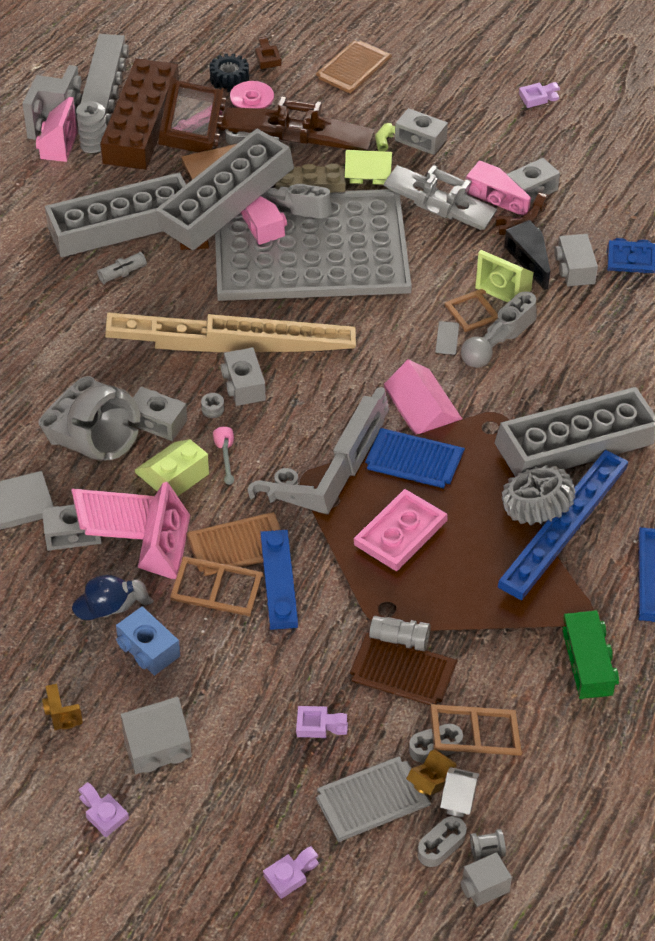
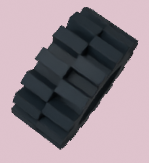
[209,53,249,92]

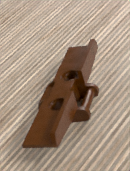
[219,96,374,151]

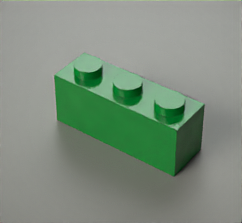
[562,610,619,699]

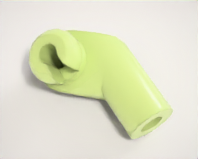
[375,123,395,151]

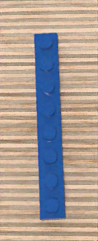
[498,450,629,600]

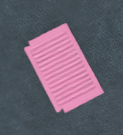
[71,489,155,540]

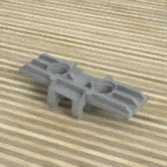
[384,165,497,230]

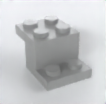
[22,65,83,140]

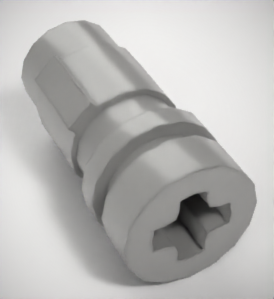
[369,616,431,651]

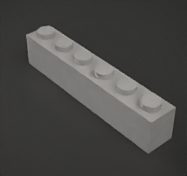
[77,34,129,132]

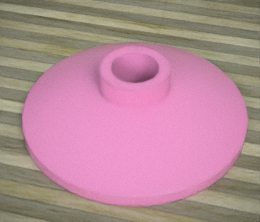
[230,81,274,109]

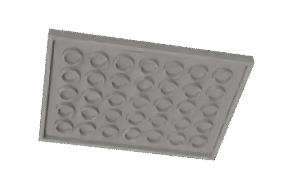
[215,189,412,301]

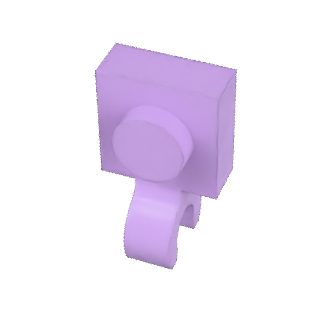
[519,82,560,108]
[296,706,348,738]
[78,782,129,837]
[263,846,319,899]

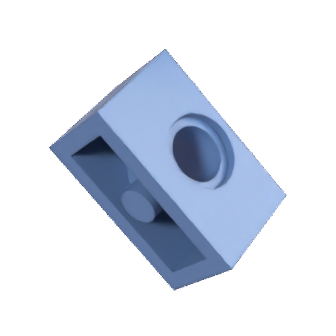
[116,606,180,676]

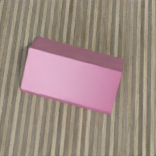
[384,359,462,435]
[138,482,190,579]

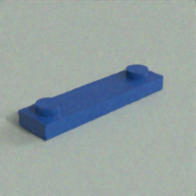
[260,530,298,630]

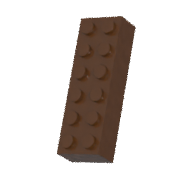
[100,58,179,170]

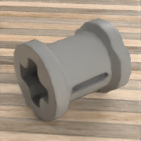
[470,829,506,861]

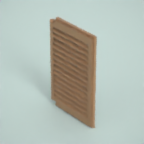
[316,40,392,94]
[186,512,281,576]

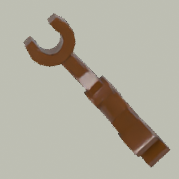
[495,192,548,235]

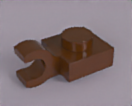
[255,36,282,69]

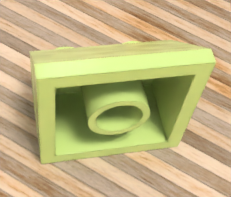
[345,150,392,185]
[475,250,534,302]
[135,439,209,496]

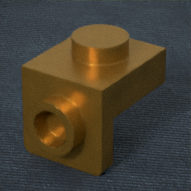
[42,684,83,731]
[406,749,457,795]

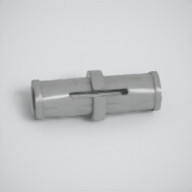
[97,252,147,284]

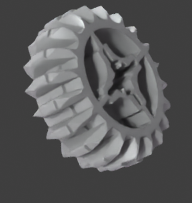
[502,465,575,525]

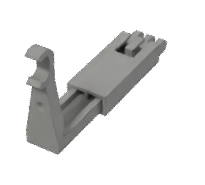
[248,387,389,514]

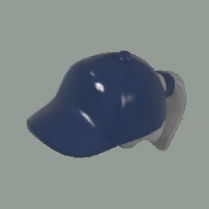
[72,575,154,620]

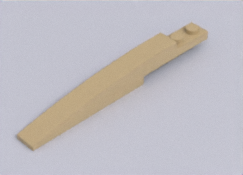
[105,313,356,352]

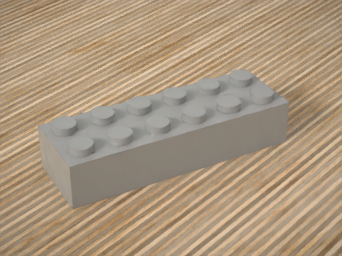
[155,128,294,251]
[45,172,186,257]
[495,387,655,477]

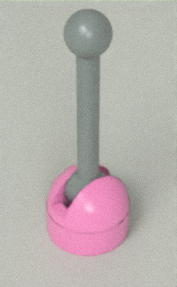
[213,427,235,485]

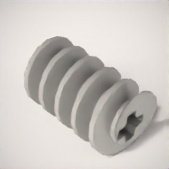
[76,101,107,153]

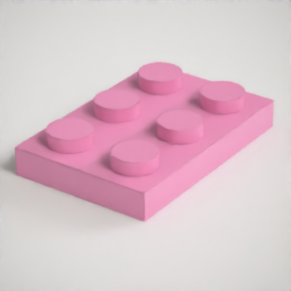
[354,489,447,571]

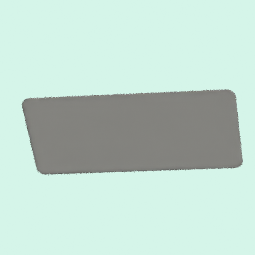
[435,321,459,355]

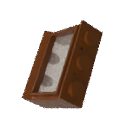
[158,76,226,153]

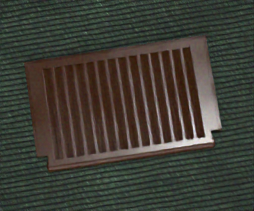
[350,633,458,706]

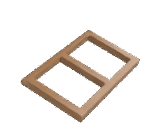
[444,289,498,332]
[170,556,264,616]
[430,704,522,756]

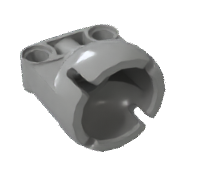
[38,376,140,461]

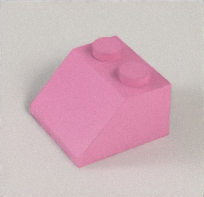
[36,97,78,162]

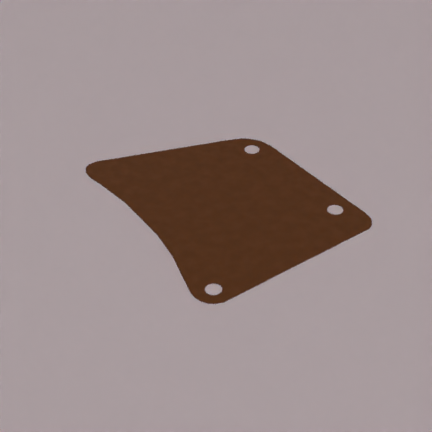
[300,412,594,631]

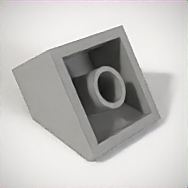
[121,697,192,774]

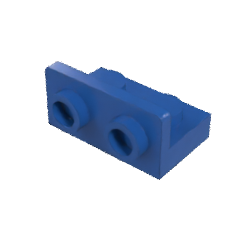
[607,238,655,274]

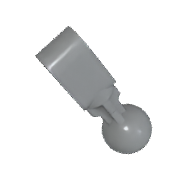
[261,184,332,219]
[461,292,537,368]

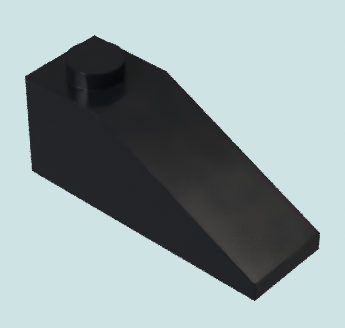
[504,220,551,290]

